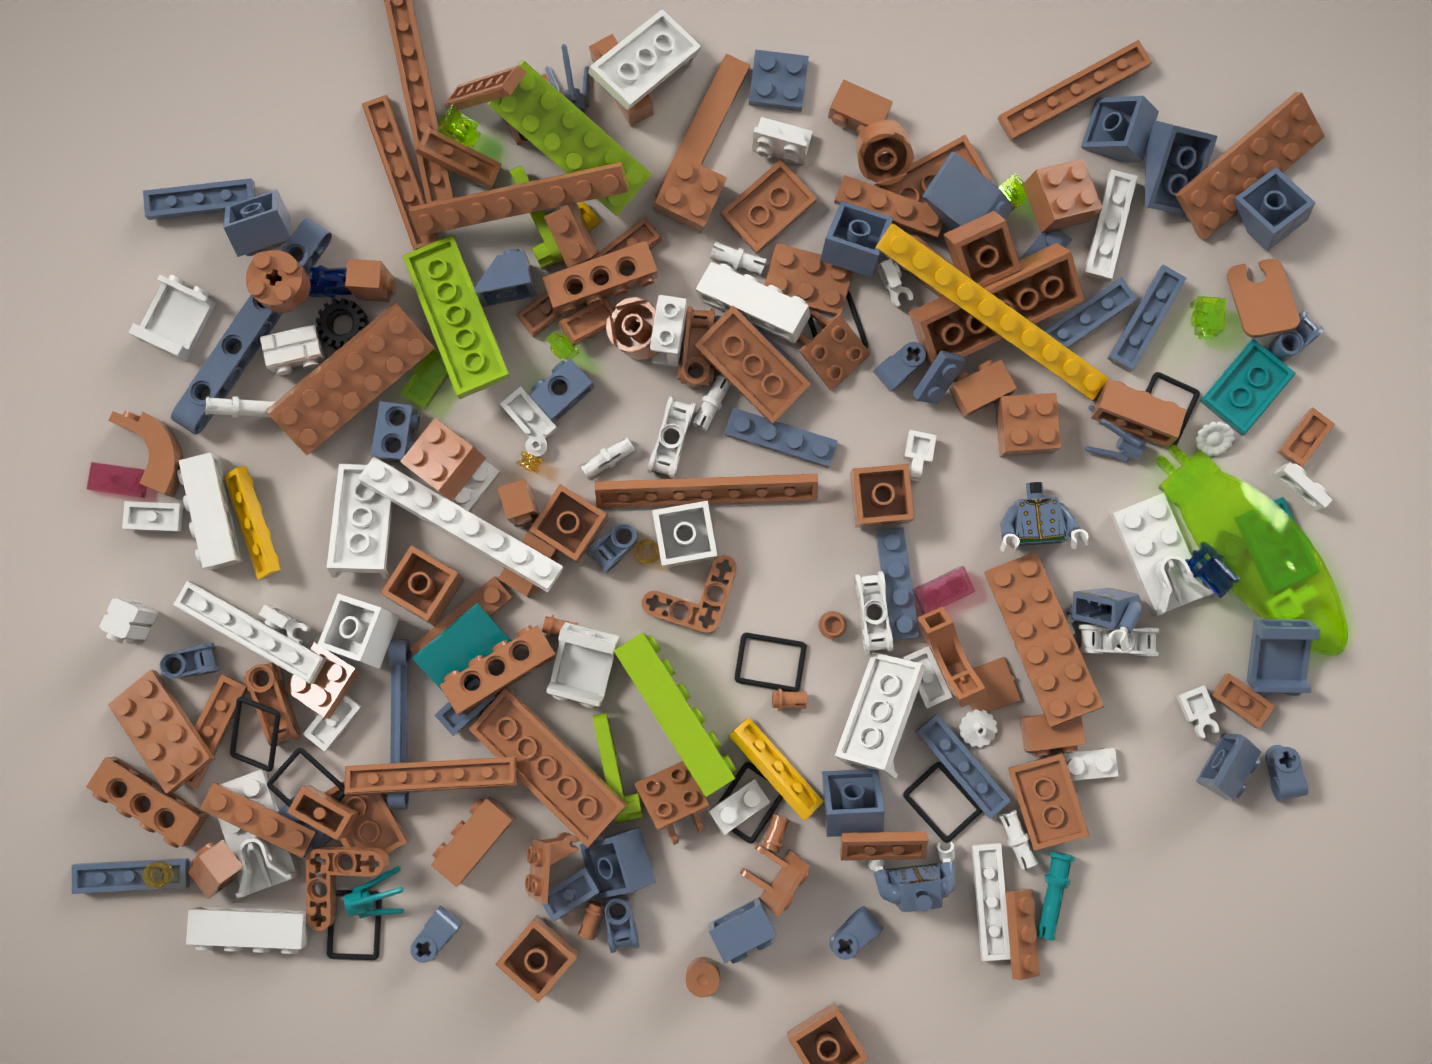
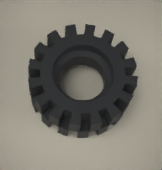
[316,298,369,350]

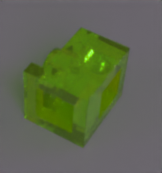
[437,105,481,147]
[1190,296,1226,340]

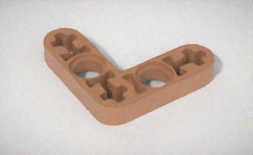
[642,555,737,633]
[306,846,389,932]

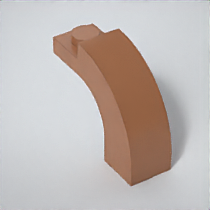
[108,410,183,498]
[917,606,988,707]

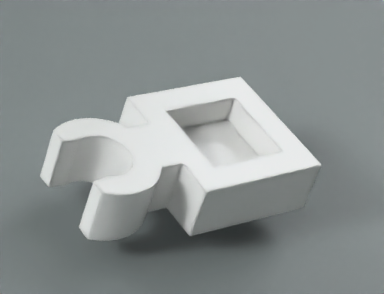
[1176,685,1219,739]

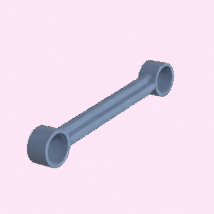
[387,639,411,809]

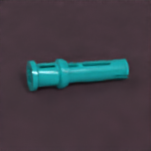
[1037,851,1075,941]

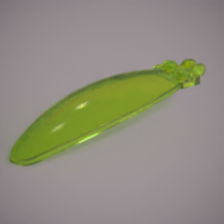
[1156,445,1348,656]

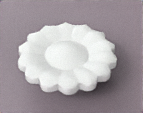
[1195,421,1235,457]
[959,709,998,748]

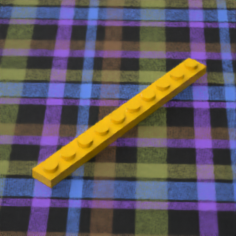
[875,223,1109,401]

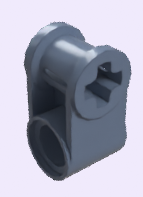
[1269,310,1324,361]
[873,342,926,392]
[586,523,638,574]
[160,643,220,679]
[1265,745,1308,802]
[605,895,639,953]
[411,905,463,963]
[829,906,883,960]

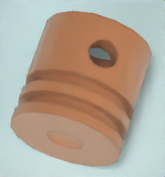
[685,957,720,998]

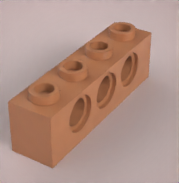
[542,241,658,315]
[439,625,556,717]
[86,757,209,848]

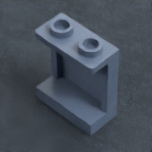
[1246,619,1320,696]

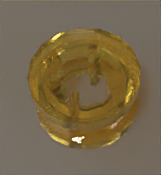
[516,451,544,474]
[634,539,660,565]
[143,861,173,889]

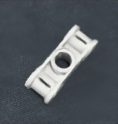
[647,396,697,479]
[854,571,893,655]
[1078,625,1159,657]

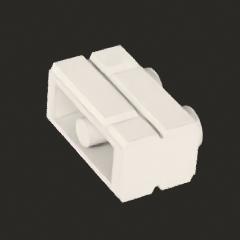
[260,324,327,375]
[99,598,158,644]

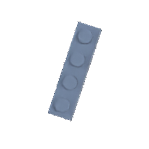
[143,178,256,220]
[1107,264,1187,372]
[1044,277,1137,348]
[724,408,837,468]
[875,527,920,641]
[915,714,1011,819]
[72,858,190,894]

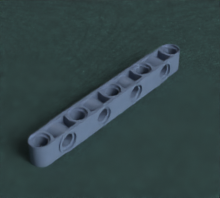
[171,218,332,435]

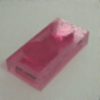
[86,462,147,498]
[912,566,975,615]

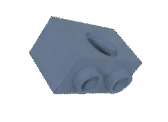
[529,358,595,424]

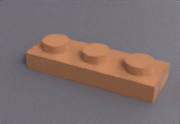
[415,126,502,190]
[840,831,928,861]
[1005,888,1040,980]

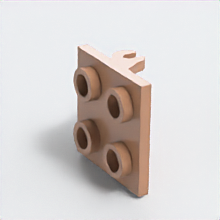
[797,311,871,391]
[634,761,709,845]
[525,832,579,904]
[739,843,810,917]

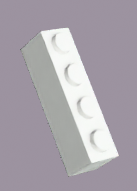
[696,262,811,344]
[177,452,243,570]
[186,906,309,954]

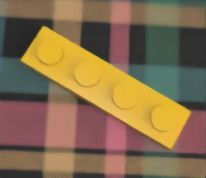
[224,466,281,580]
[728,717,824,821]

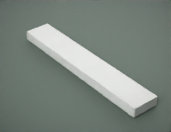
[173,581,327,684]

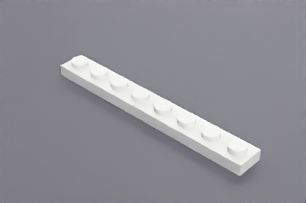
[358,457,563,592]

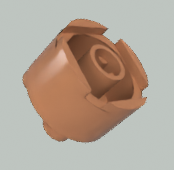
[856,120,914,185]
[246,250,310,313]
[606,297,660,360]

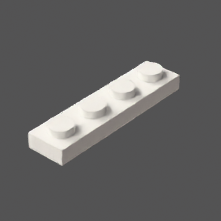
[1083,169,1138,281]
[971,843,1011,961]

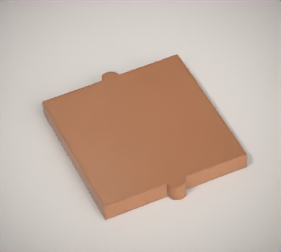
[970,657,1021,713]

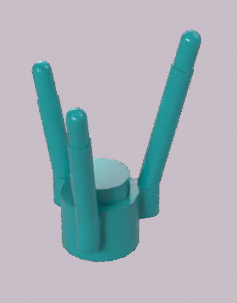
[344,866,404,919]

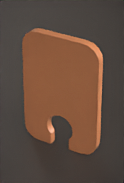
[1227,259,1300,338]

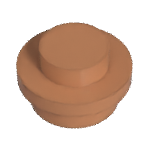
[818,611,847,639]

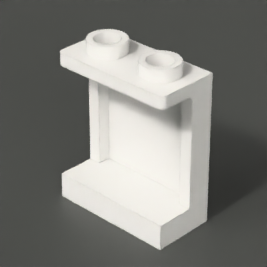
[128,274,216,362]
[650,295,687,368]
[546,622,619,708]

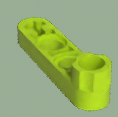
[509,165,564,270]
[593,713,643,824]

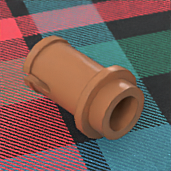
[542,615,578,637]
[772,689,807,711]
[762,814,790,852]
[577,901,605,940]

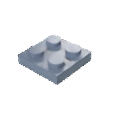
[749,49,809,111]

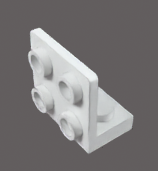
[752,117,813,165]

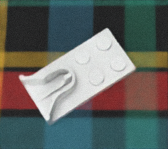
[588,9,701,110]
[327,464,396,579]
[1110,493,1214,616]
[835,652,926,778]
[209,769,300,899]

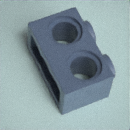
[371,401,420,463]

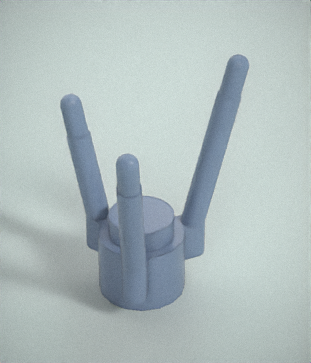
[545,44,589,113]
[1085,405,1146,462]

